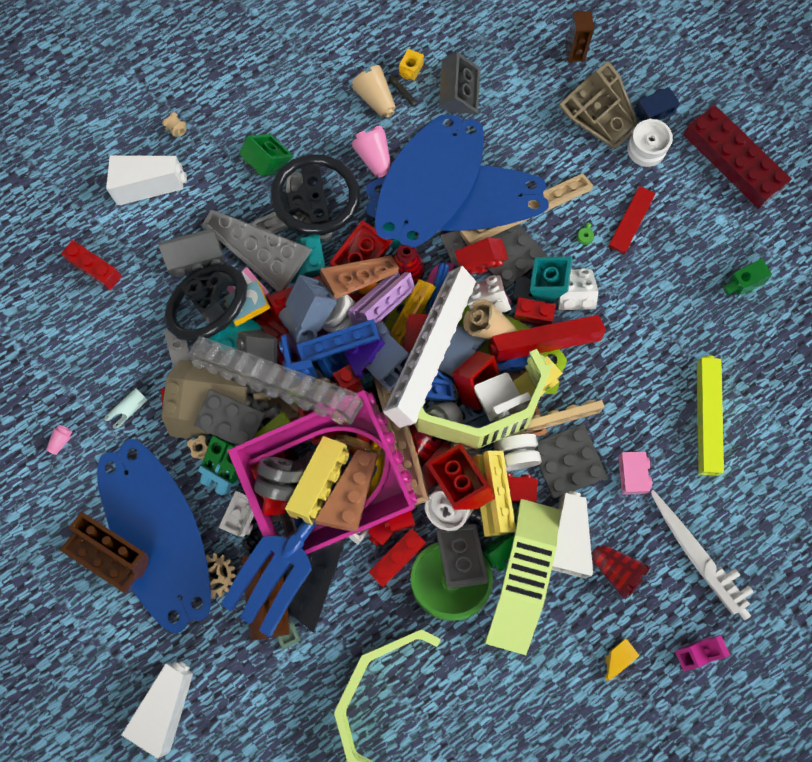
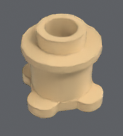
[162,112,187,137]
[187,435,209,459]

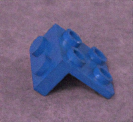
[279,335,318,384]

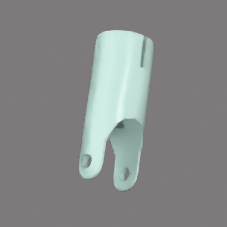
[104,388,148,429]

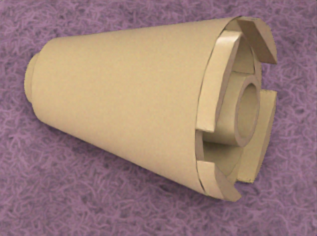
[351,65,395,118]
[463,299,516,339]

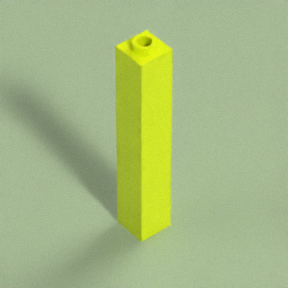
[697,356,724,476]

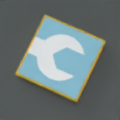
[224,279,271,326]

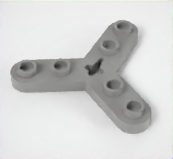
[251,172,333,242]

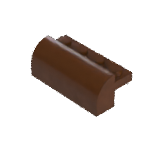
[60,511,149,594]
[241,555,291,641]

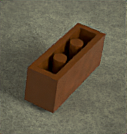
[565,11,594,63]

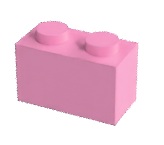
[618,452,652,495]

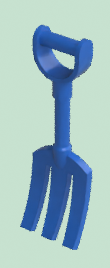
[221,454,377,637]

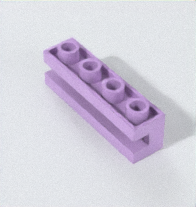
[348,272,415,326]

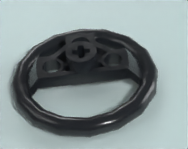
[270,154,360,235]
[164,264,248,341]

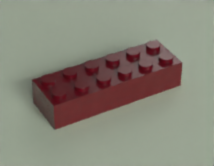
[683,104,792,209]

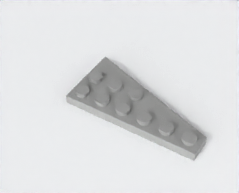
[202,210,313,292]

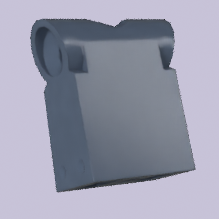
[279,275,338,344]
[365,321,409,392]
[438,323,488,386]

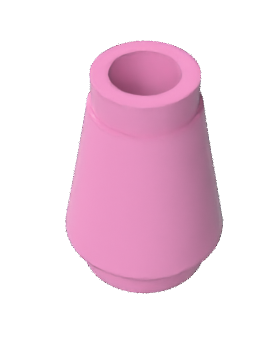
[46,424,72,455]

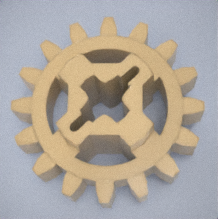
[206,553,237,599]

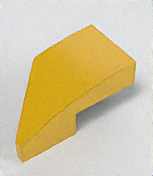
[605,639,639,681]

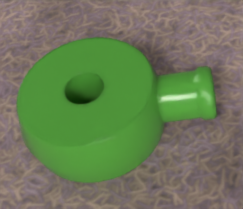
[577,223,594,245]

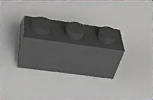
[439,52,480,114]
[158,228,226,277]
[236,330,277,394]

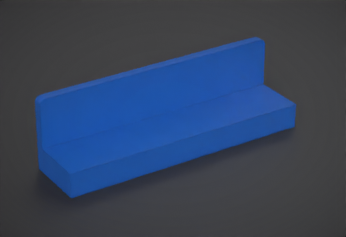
[297,319,380,362]

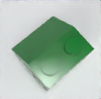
[239,134,294,176]

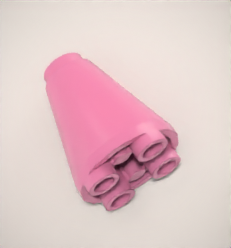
[352,126,391,179]

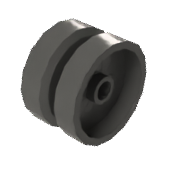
[254,457,305,501]

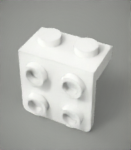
[558,268,599,310]
[467,275,511,313]
[474,373,532,422]
[218,491,254,538]

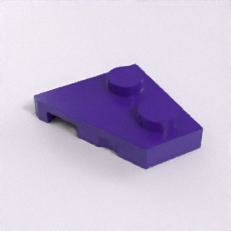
[344,331,385,379]

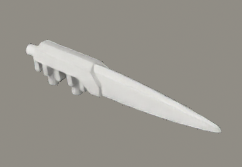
[651,490,754,620]

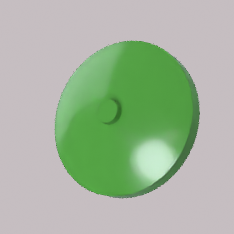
[411,542,493,621]

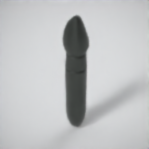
[389,75,417,106]

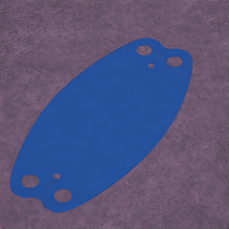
[375,115,484,248]
[366,165,549,231]
[97,439,211,634]

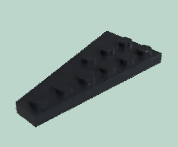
[283,537,347,633]

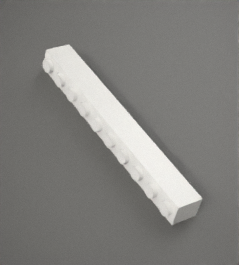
[383,266,476,428]

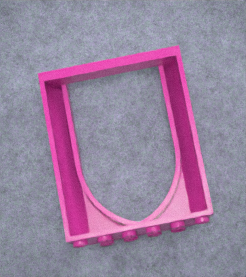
[228,390,418,558]

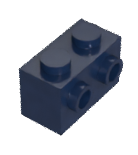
[634,87,680,122]

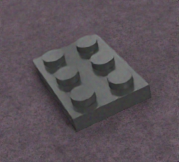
[193,389,266,446]
[436,523,488,589]

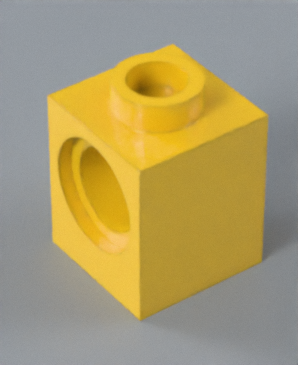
[399,49,424,81]

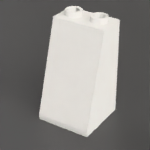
[106,156,187,205]
[552,491,593,578]
[122,661,193,759]

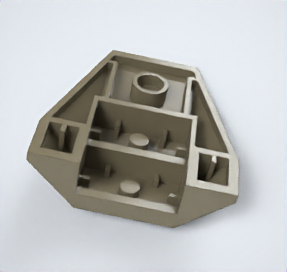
[558,61,639,149]
[161,360,248,439]

